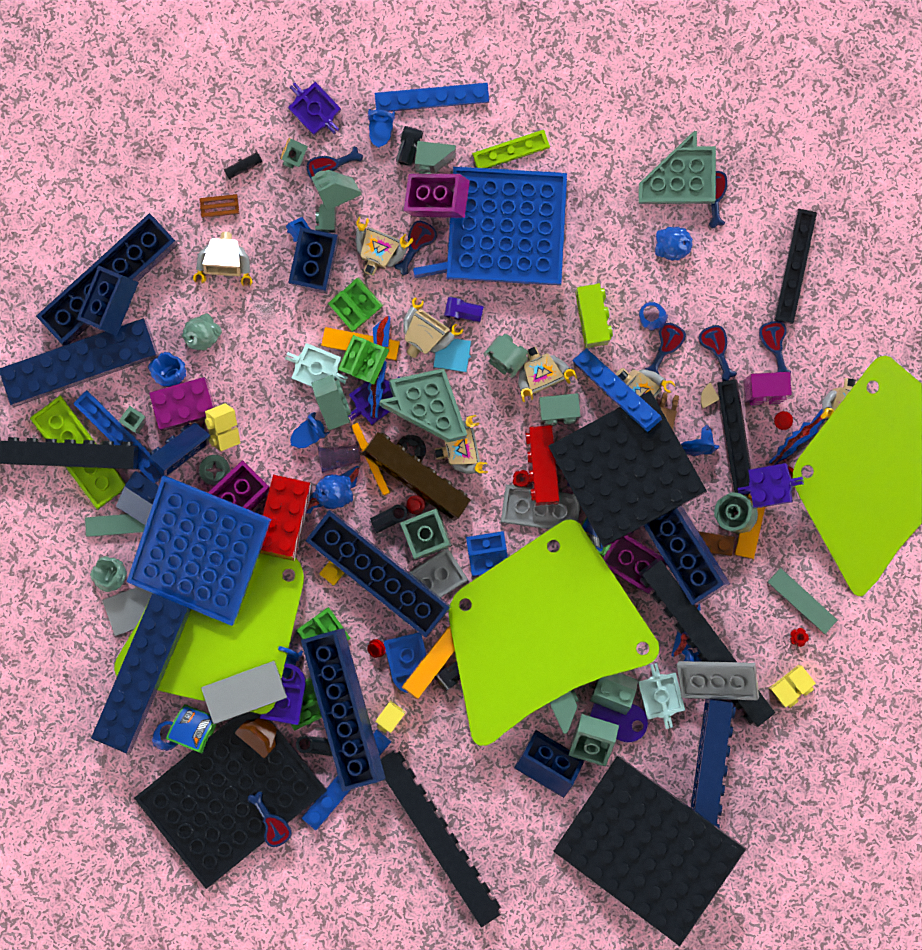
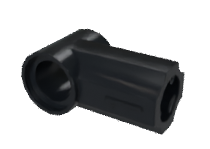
[396,126,424,166]
[370,505,409,533]
[434,661,460,692]
[296,735,333,756]

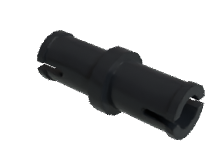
[224,151,263,180]

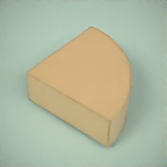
[700,383,720,409]

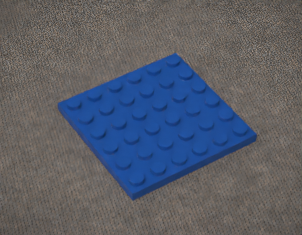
[447,167,567,286]
[126,475,272,626]

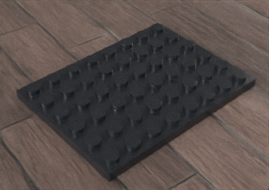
[134,712,327,889]
[553,755,747,946]

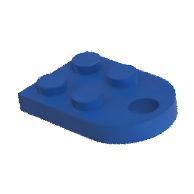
[384,632,426,693]

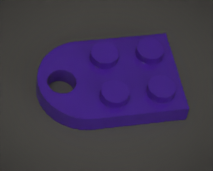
[260,664,306,725]
[590,703,648,742]

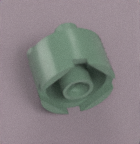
[483,333,528,378]
[714,493,758,534]

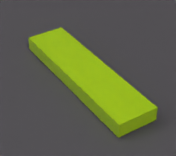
[472,129,550,168]

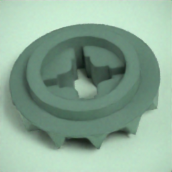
[199,455,230,485]

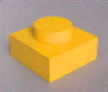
[319,561,345,586]

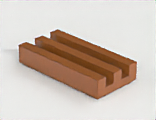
[199,194,240,218]

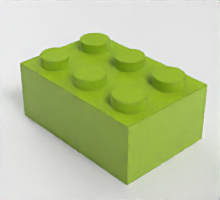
[575,283,613,349]

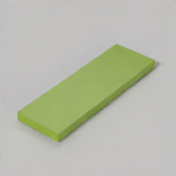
[30,395,126,510]

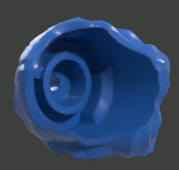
[655,226,693,261]
[148,351,186,387]
[315,474,353,509]

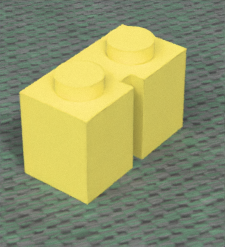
[205,403,241,451]
[769,665,816,708]
[375,700,406,733]

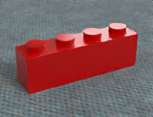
[525,425,559,506]

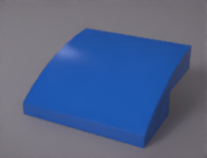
[466,531,508,577]

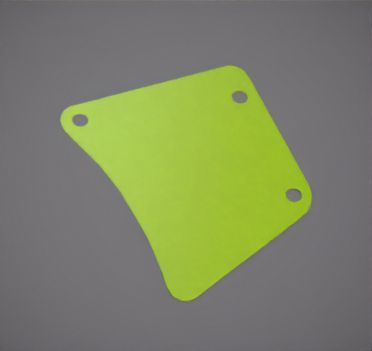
[793,356,922,596]
[448,520,659,746]
[114,553,304,714]

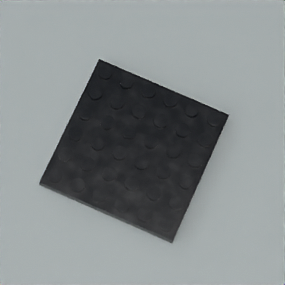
[548,390,707,548]

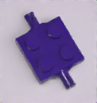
[288,82,342,136]
[348,372,401,425]
[738,463,804,509]

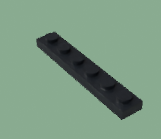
[774,208,817,324]
[717,379,751,495]

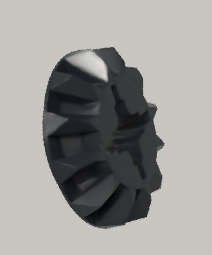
[397,434,426,461]

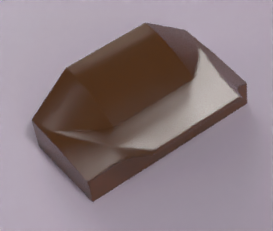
[235,717,278,758]

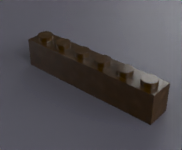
[361,432,471,521]

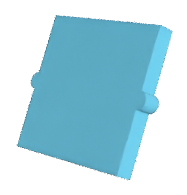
[434,339,471,372]

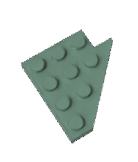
[639,131,716,204]
[379,368,467,442]

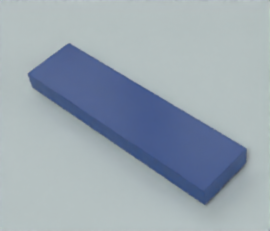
[413,256,490,278]

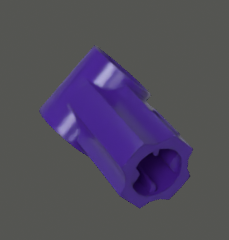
[444,297,484,323]

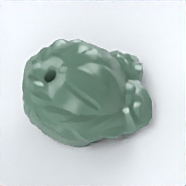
[182,313,222,351]
[90,556,127,592]

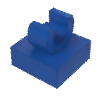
[286,217,310,242]

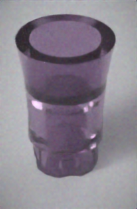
[317,445,361,473]

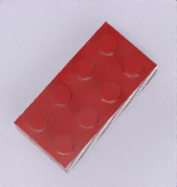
[260,474,313,561]

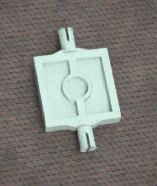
[285,343,348,387]
[638,663,685,729]

